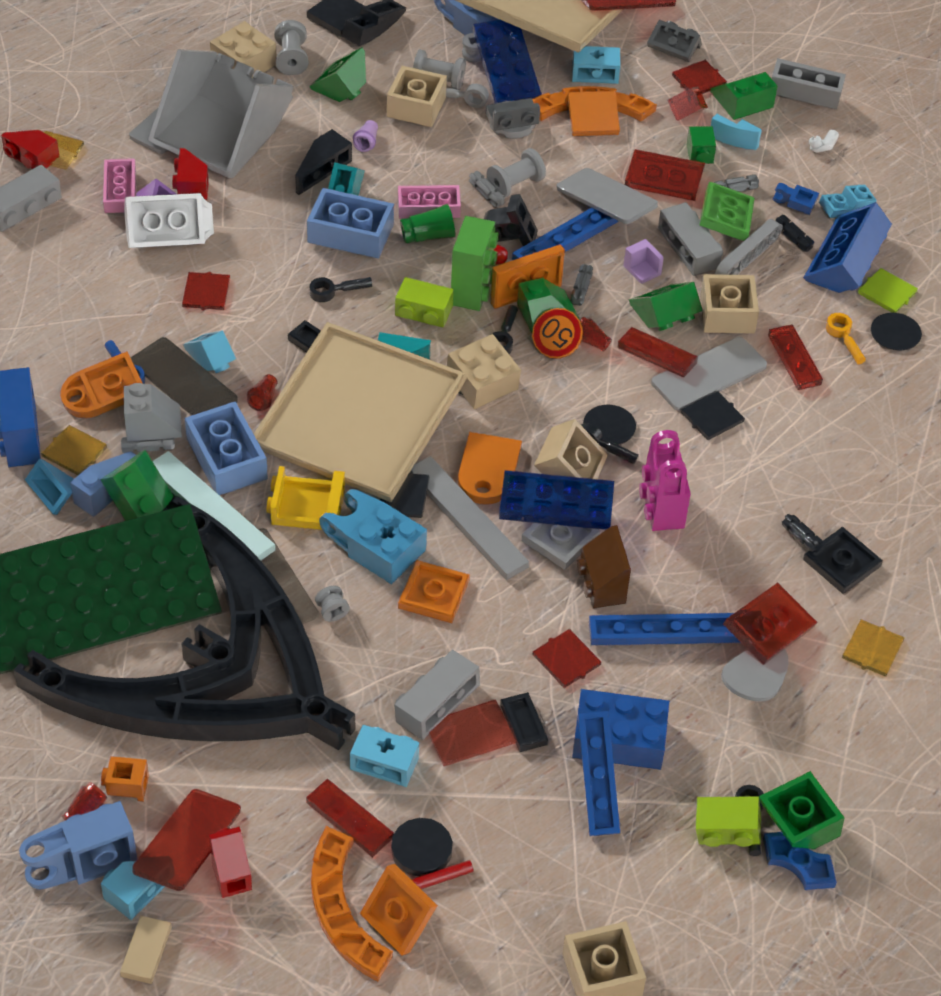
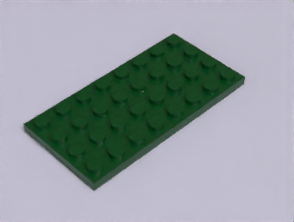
[0,504,222,674]

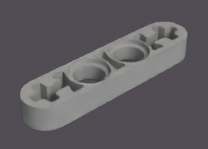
[715,219,782,275]

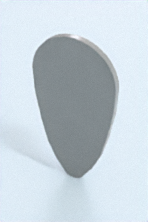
[721,643,788,701]

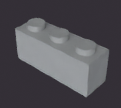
[772,58,846,109]
[0,165,62,232]
[658,202,723,276]
[394,649,480,740]

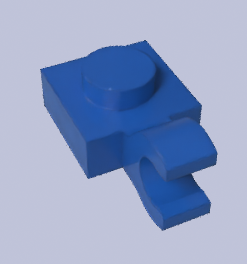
[772,183,819,215]

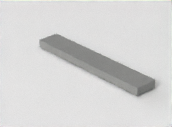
[410,456,529,580]

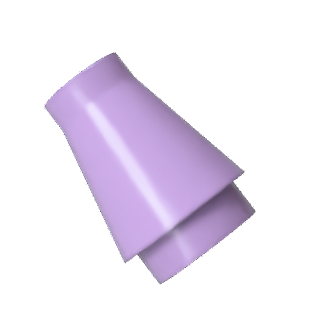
[353,120,378,152]

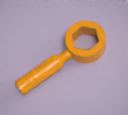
[826,313,866,364]

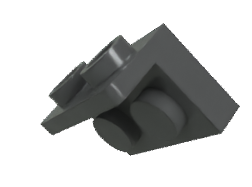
[647,19,702,62]
[486,98,540,131]

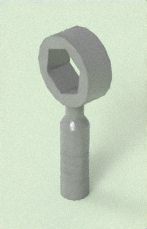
[446,83,489,108]

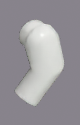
[809,130,839,153]

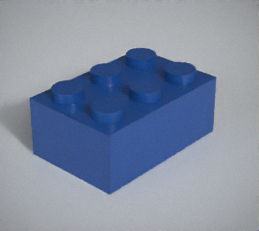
[0,367,41,468]
[572,689,670,770]

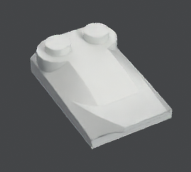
[124,193,214,248]

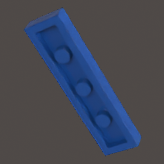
[578,711,621,837]

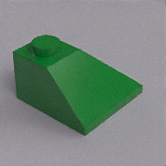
[309,47,366,102]
[517,278,583,333]

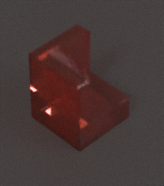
[667,87,708,121]

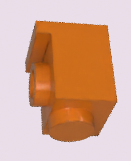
[101,756,149,802]

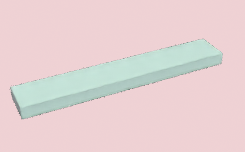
[153,451,275,560]

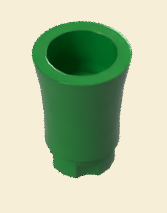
[400,204,456,243]

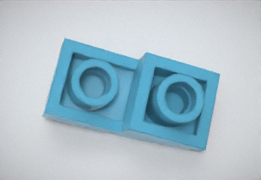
[711,114,762,150]
[819,185,877,218]

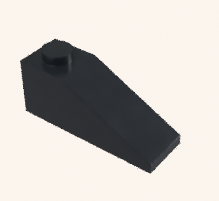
[295,129,352,195]

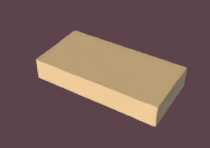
[120,916,172,984]

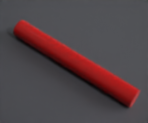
[411,860,474,889]

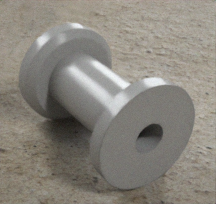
[274,20,309,75]
[413,49,466,90]
[487,148,546,198]

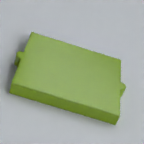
[858,268,918,313]

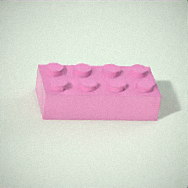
[103,159,136,213]
[398,185,461,219]

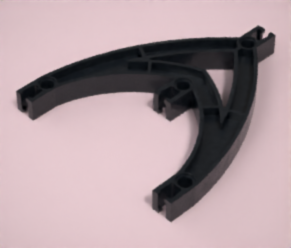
[14,496,356,751]

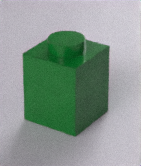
[686,126,716,164]

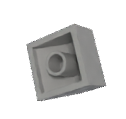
[124,383,182,442]

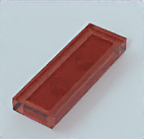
[768,324,823,390]
[618,327,698,378]
[306,778,394,858]

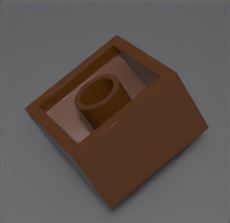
[577,525,631,609]

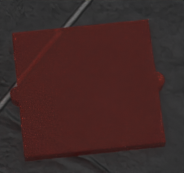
[672,59,727,98]
[182,272,230,311]
[532,629,601,688]

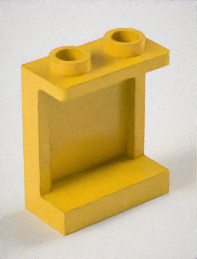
[266,466,345,530]

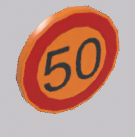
[532,308,583,359]

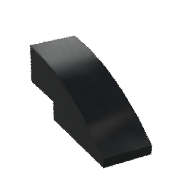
[342,0,407,46]

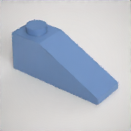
[70,451,136,517]

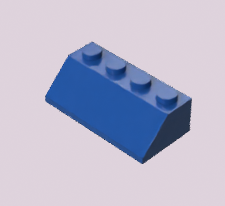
[803,202,892,293]

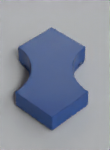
[763,832,837,890]

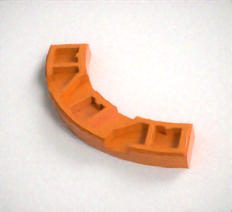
[532,86,657,122]
[311,826,393,982]

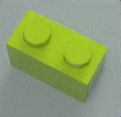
[395,277,454,328]
[696,796,761,847]

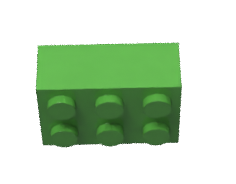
[451,216,499,311]

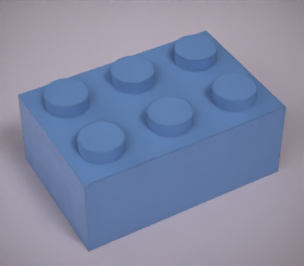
[307,188,394,259]
[185,402,268,496]

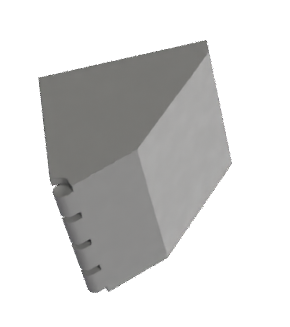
[148,49,294,178]

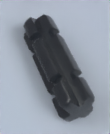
[775,214,814,252]
[782,514,823,552]

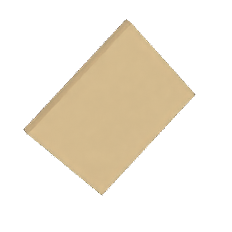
[455,0,629,53]
[254,322,467,502]

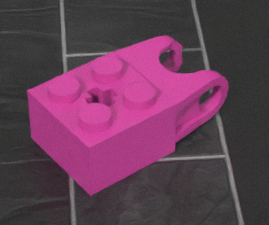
[639,430,691,531]

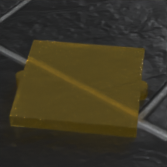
[44,131,84,170]
[41,425,107,475]
[842,619,905,677]

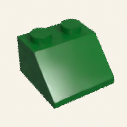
[710,72,778,120]
[629,282,703,331]
[100,450,174,521]
[759,771,845,849]

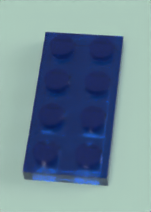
[472,20,542,104]
[499,470,615,530]

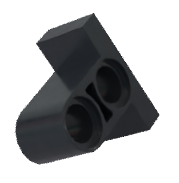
[484,194,538,246]

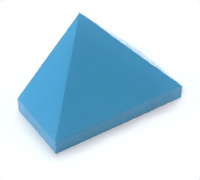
[25,459,74,515]

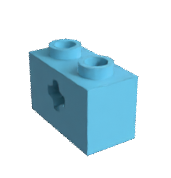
[572,46,620,84]
[350,725,419,787]

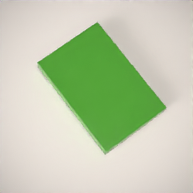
[699,182,755,241]

